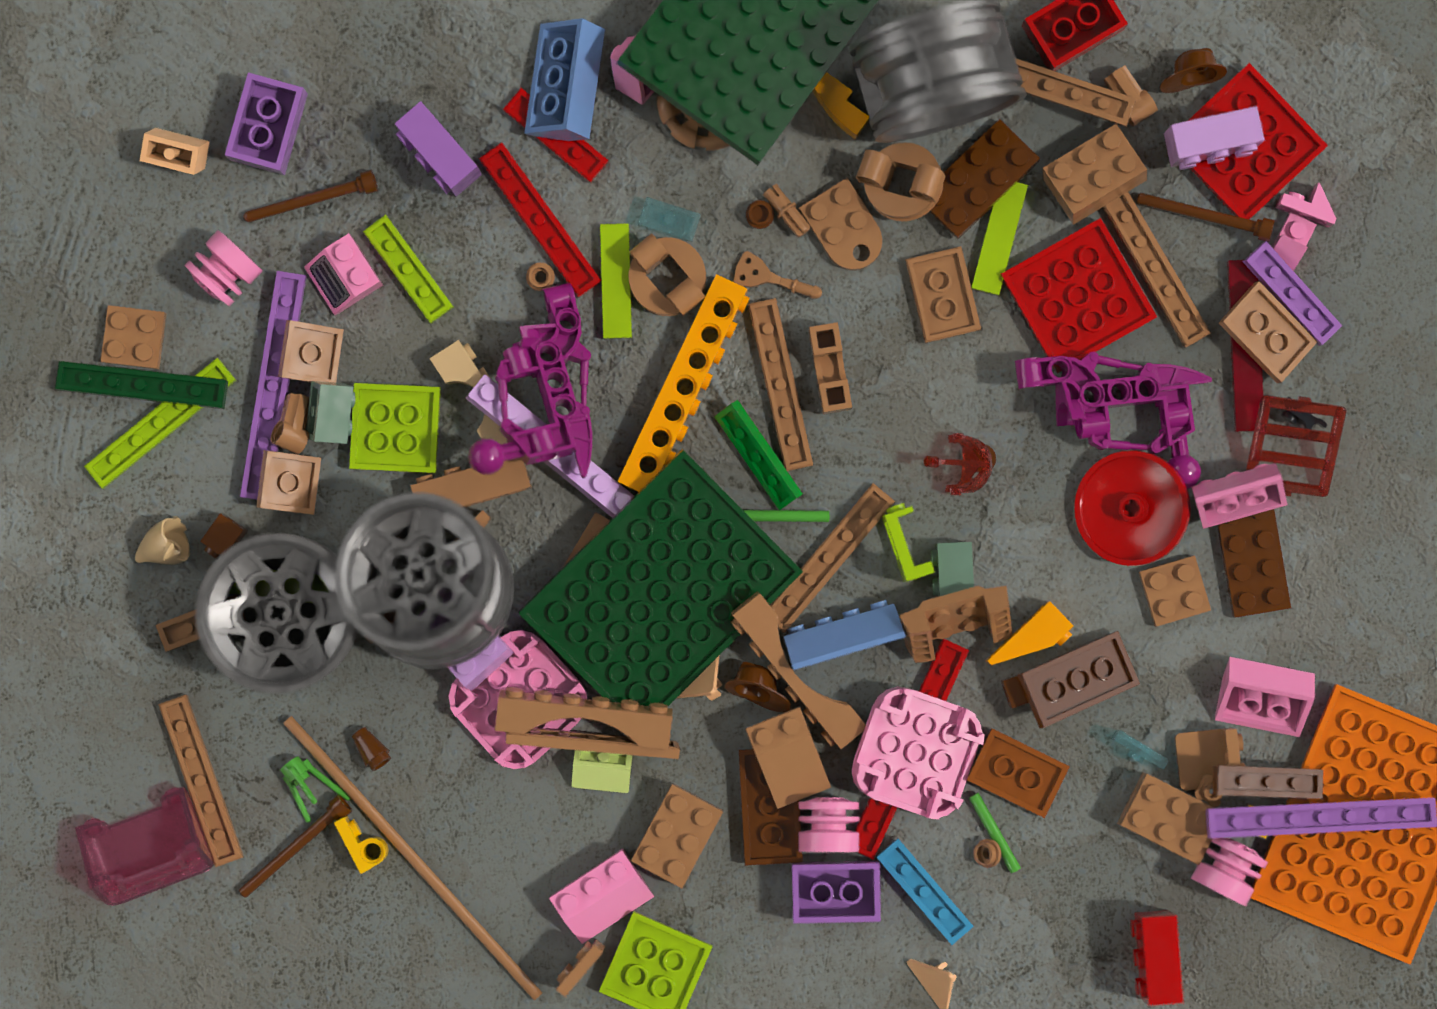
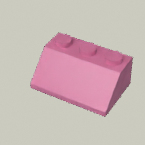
[1191,463,1287,529]
[1215,657,1315,737]
[549,848,654,944]

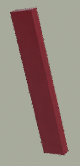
[1227,260,1265,432]

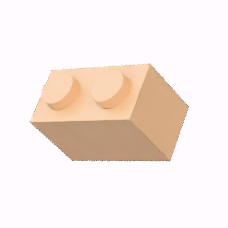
[140,128,210,175]

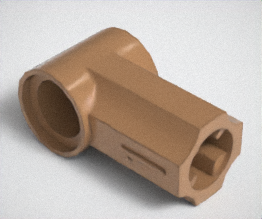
[1104,65,1158,127]
[270,393,309,454]

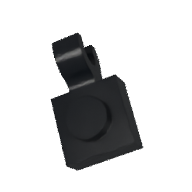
[1277,397,1327,441]

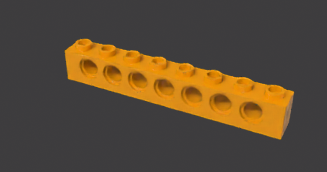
[617,274,750,492]

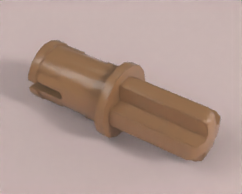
[763,184,810,237]

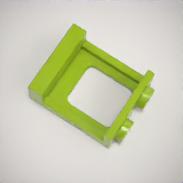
[882,503,934,582]

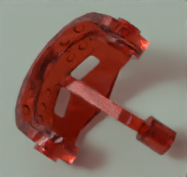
[924,433,993,495]

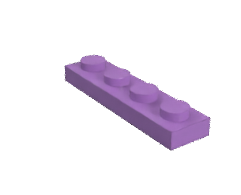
[1243,241,1342,346]

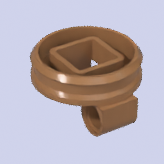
[856,142,945,221]
[629,233,706,316]

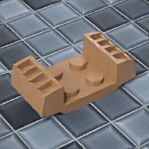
[900,586,1012,663]

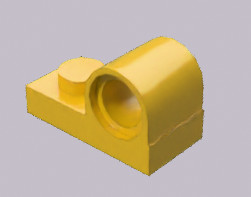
[334,816,389,874]

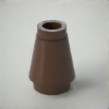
[352,727,391,771]

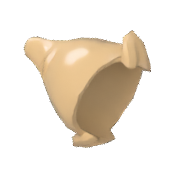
[135,516,190,565]

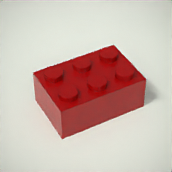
[1021,0,1128,71]
[1130,910,1184,1006]

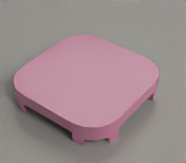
[449,630,588,769]
[852,687,985,819]

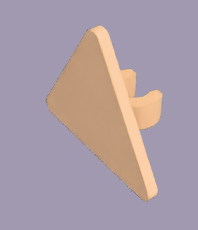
[677,655,722,701]
[907,959,956,1009]

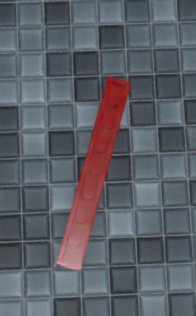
[855,639,969,860]

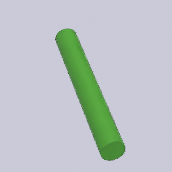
[743,510,829,522]
[969,792,1021,873]

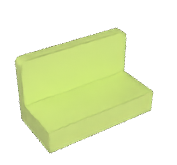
[572,750,633,793]

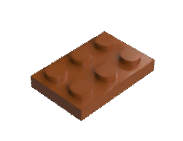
[967,728,1070,818]

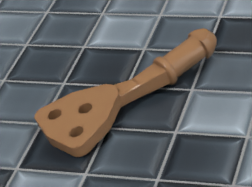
[734,251,822,299]

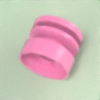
[185,230,262,307]
[798,798,859,852]
[1191,838,1268,906]

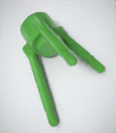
[280,756,350,823]

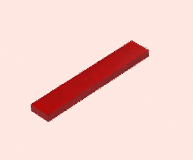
[479,142,602,298]

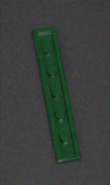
[55,361,228,409]

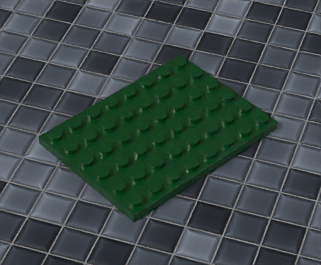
[616,0,879,166]
[518,449,803,707]

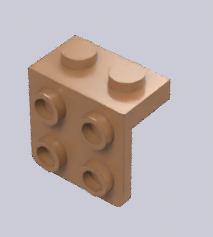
[1175,728,1246,791]

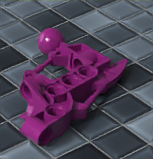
[468,283,592,478]
[1015,352,1212,490]

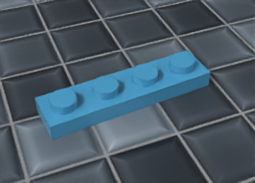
[876,838,974,945]

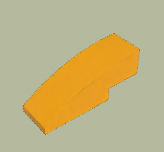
[813,72,870,139]

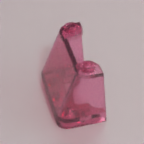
[75,787,214,906]

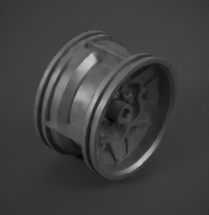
[848,0,1027,143]
[335,493,514,669]
[196,534,358,693]

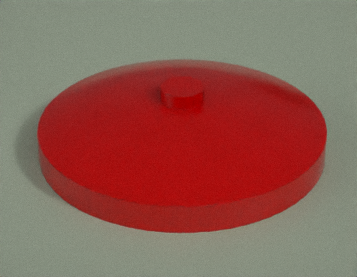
[1074,450,1190,566]

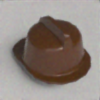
[1159,48,1227,93]
[725,662,791,712]

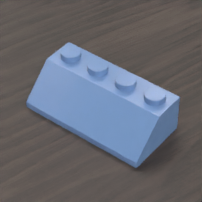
[525,18,605,141]
[783,600,906,670]

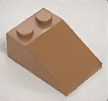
[745,707,831,809]

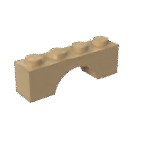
[430,340,507,445]

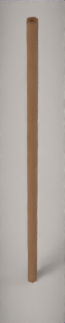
[283,716,542,1001]

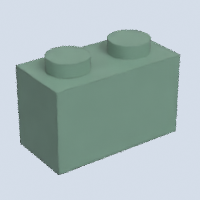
[306,381,355,444]
[931,542,974,597]

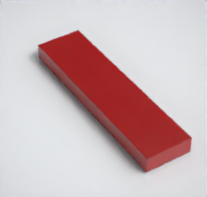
[503,88,609,183]

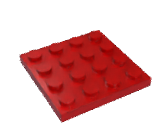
[1188,63,1328,220]
[1001,218,1157,374]

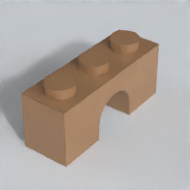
[808,322,852,415]

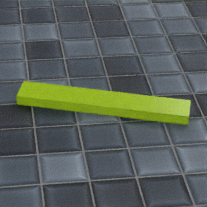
[84,358,237,489]

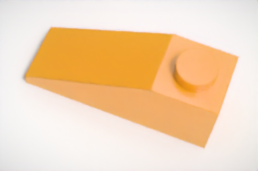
[985,601,1073,665]

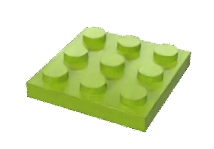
[349,383,441,473]
[599,911,713,1009]

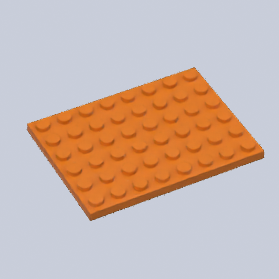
[1251,684,1437,965]

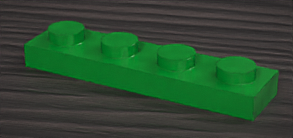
[714,400,803,511]

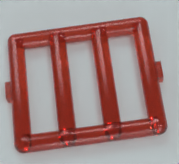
[1246,395,1347,497]

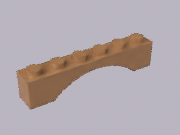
[731,591,866,749]
[495,687,673,750]

